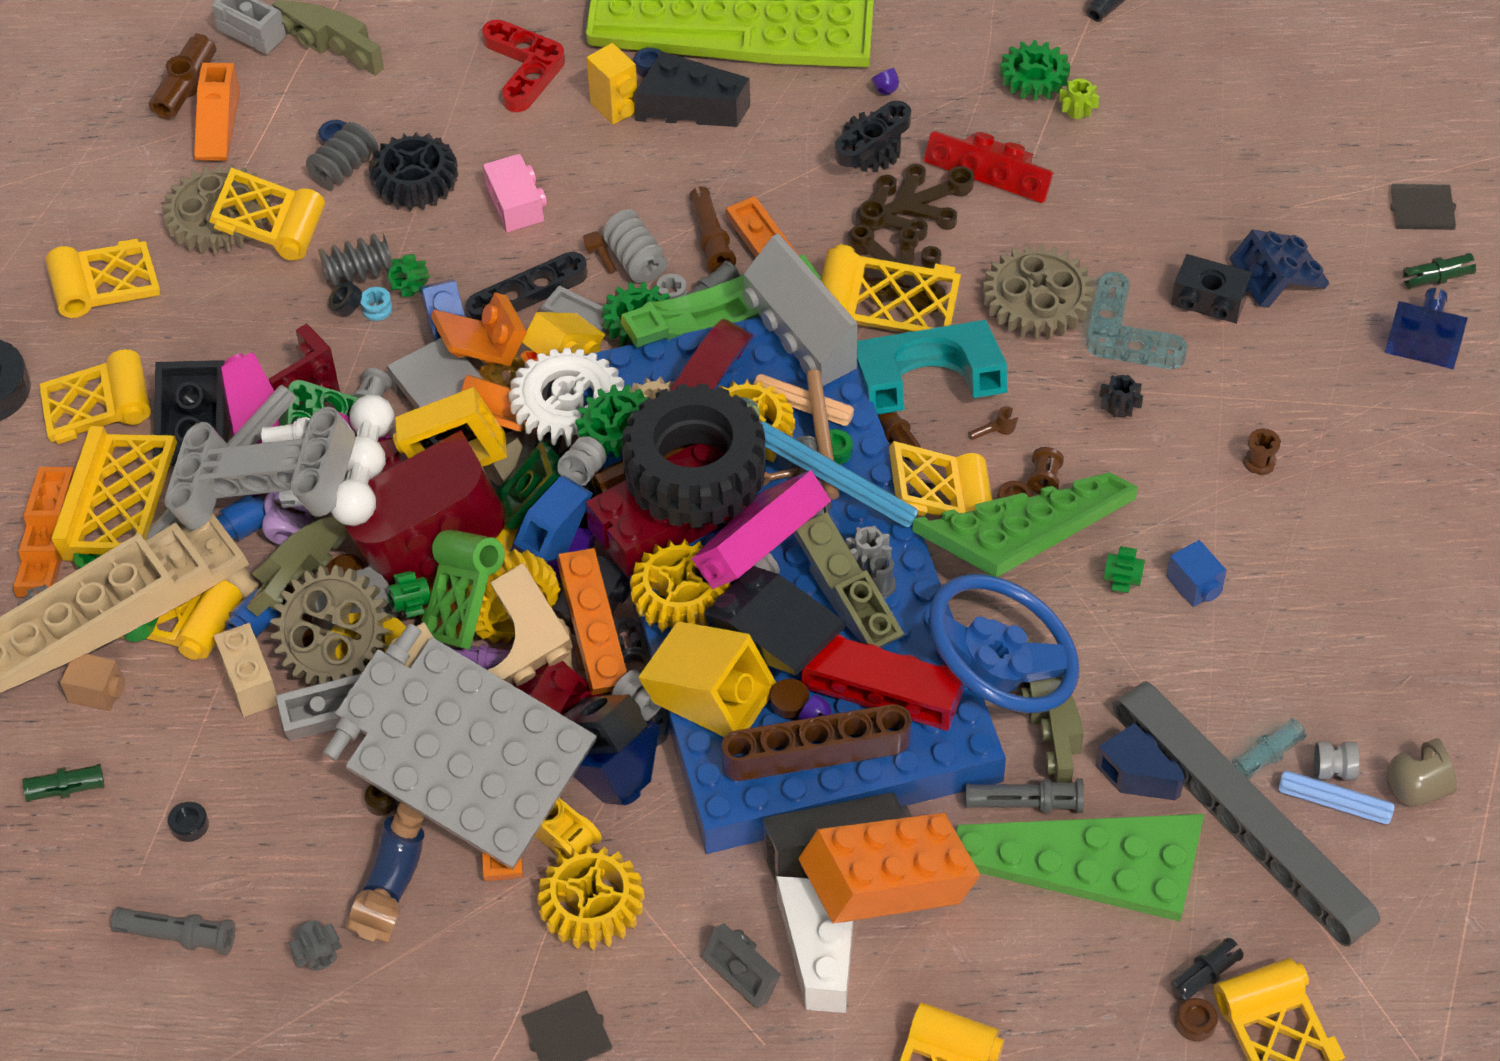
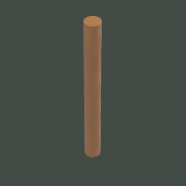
[806,369,839,500]

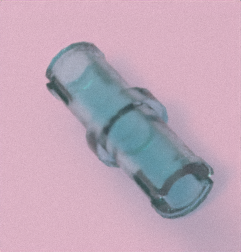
[1232,718,1307,780]

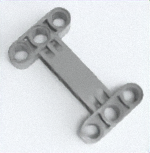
[164,407,356,530]

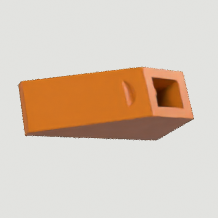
[194,63,240,161]

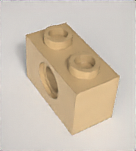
[214,623,278,717]

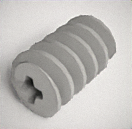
[603,209,668,283]

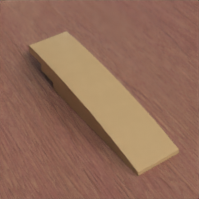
[0,513,249,693]

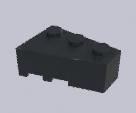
[634,51,750,127]

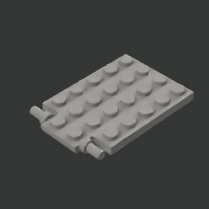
[323,623,596,870]

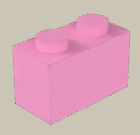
[483,154,547,232]

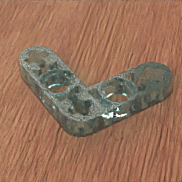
[1086,272,1187,369]

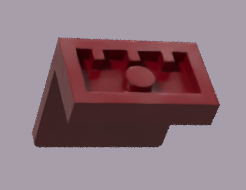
[269,323,340,410]

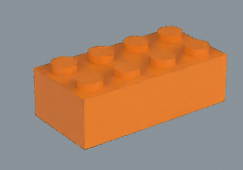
[798,813,981,924]

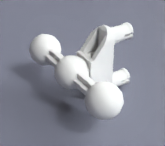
[261,394,395,526]

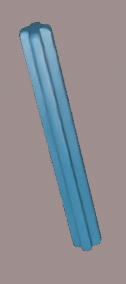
[760,421,918,527]

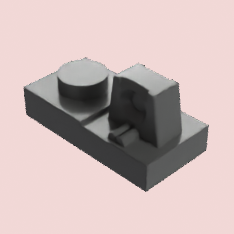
[702,923,781,1008]

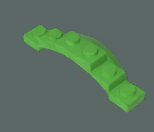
[621,254,821,348]

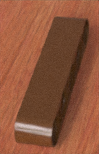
[722,705,911,781]

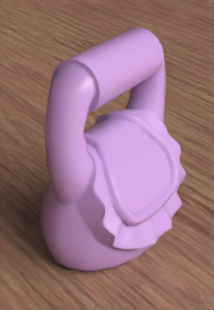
[262,492,314,545]

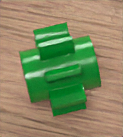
[387,254,431,297]
[1104,546,1145,594]
[387,571,431,618]

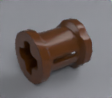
[1244,428,1281,475]
[1027,447,1064,494]

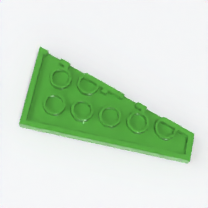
[912,472,1138,577]
[956,814,1204,922]

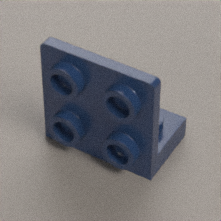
[1229,229,1329,307]

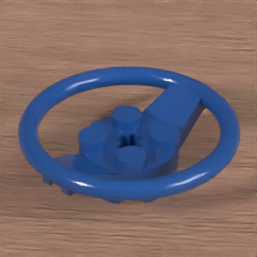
[928,574,1079,713]

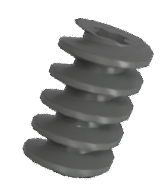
[306,122,379,191]
[318,233,393,287]

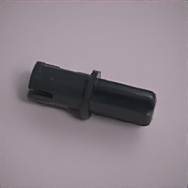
[1171,938,1244,1001]

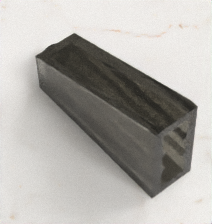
[763,792,912,886]

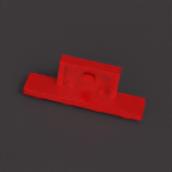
[924,131,1054,203]

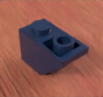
[1096,723,1185,801]

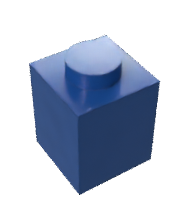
[1166,539,1227,607]

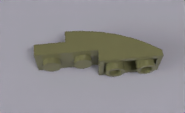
[272,0,384,76]
[793,512,904,648]
[247,515,349,617]
[1020,640,1084,782]

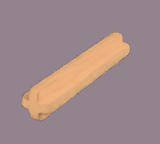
[753,374,854,426]

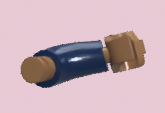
[345,803,425,942]

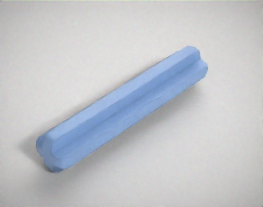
[1279,770,1395,824]

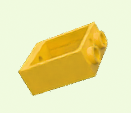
[393,387,507,467]

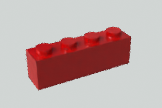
[802,634,963,731]

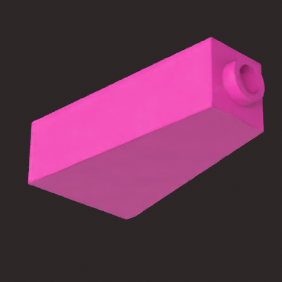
[220,352,292,498]
[692,470,831,589]

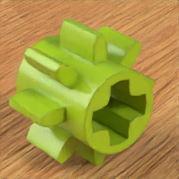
[1059,78,1100,119]

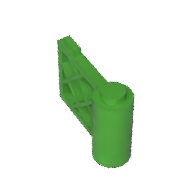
[421,530,505,650]

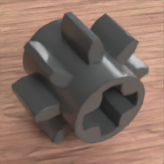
[289,920,342,971]

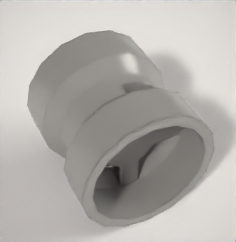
[557,437,607,486]
[612,669,661,721]
[1314,741,1359,780]

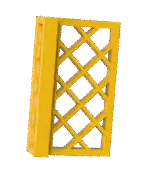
[51,426,177,561]

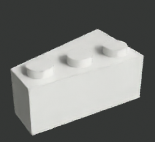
[776,876,854,1013]

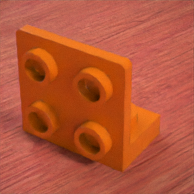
[431,293,527,366]

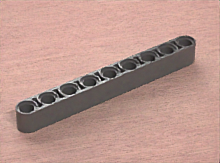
[1113,681,1380,946]

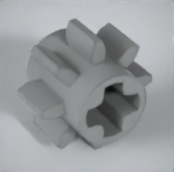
[846,525,892,572]

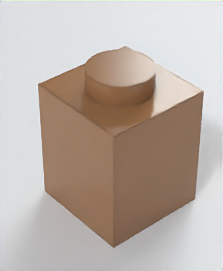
[60,654,125,711]

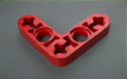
[482,19,565,113]

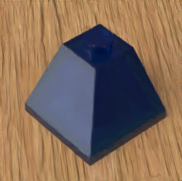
[573,721,660,806]

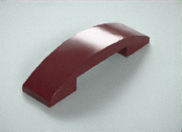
[670,318,755,391]

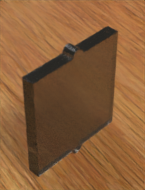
[1390,184,1457,230]
[521,990,612,1061]

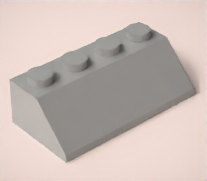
[742,233,858,386]

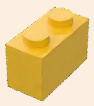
[586,43,637,125]
[522,312,605,356]

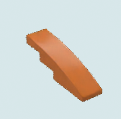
[13,467,75,597]

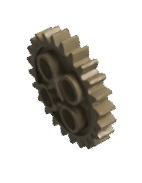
[162,164,271,254]
[983,244,1095,339]
[270,565,393,685]

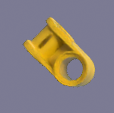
[535,797,602,860]

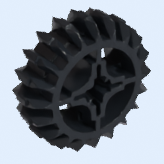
[369,131,458,212]

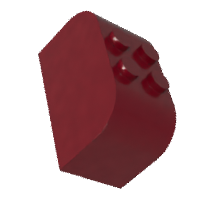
[344,430,505,585]

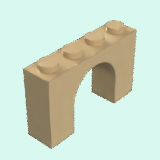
[391,563,573,686]

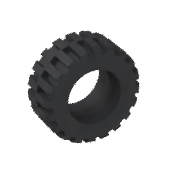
[622,383,766,528]

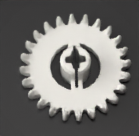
[508,348,624,447]

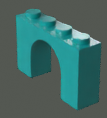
[857,319,1008,415]

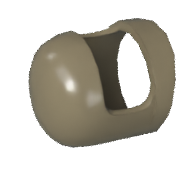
[1387,738,1457,807]

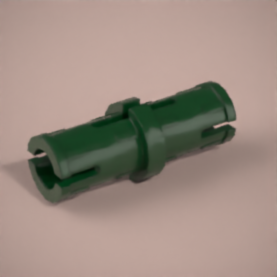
[1403,253,1476,289]
[22,764,105,802]

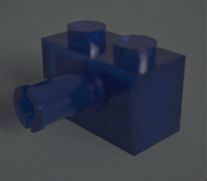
[1385,288,1468,370]

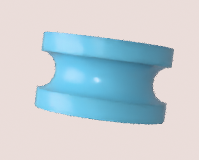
[361,287,393,321]

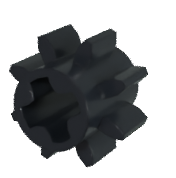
[1099,375,1143,418]

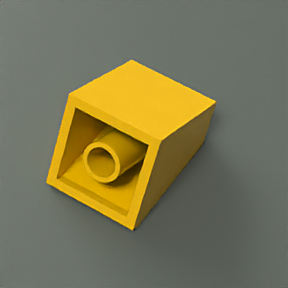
[638,621,776,737]

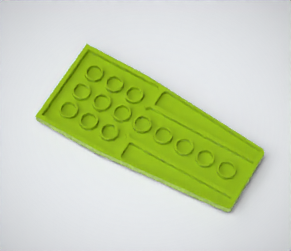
[586,0,874,67]

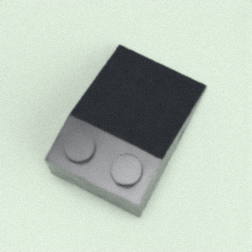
[153,360,230,467]
[703,566,846,676]

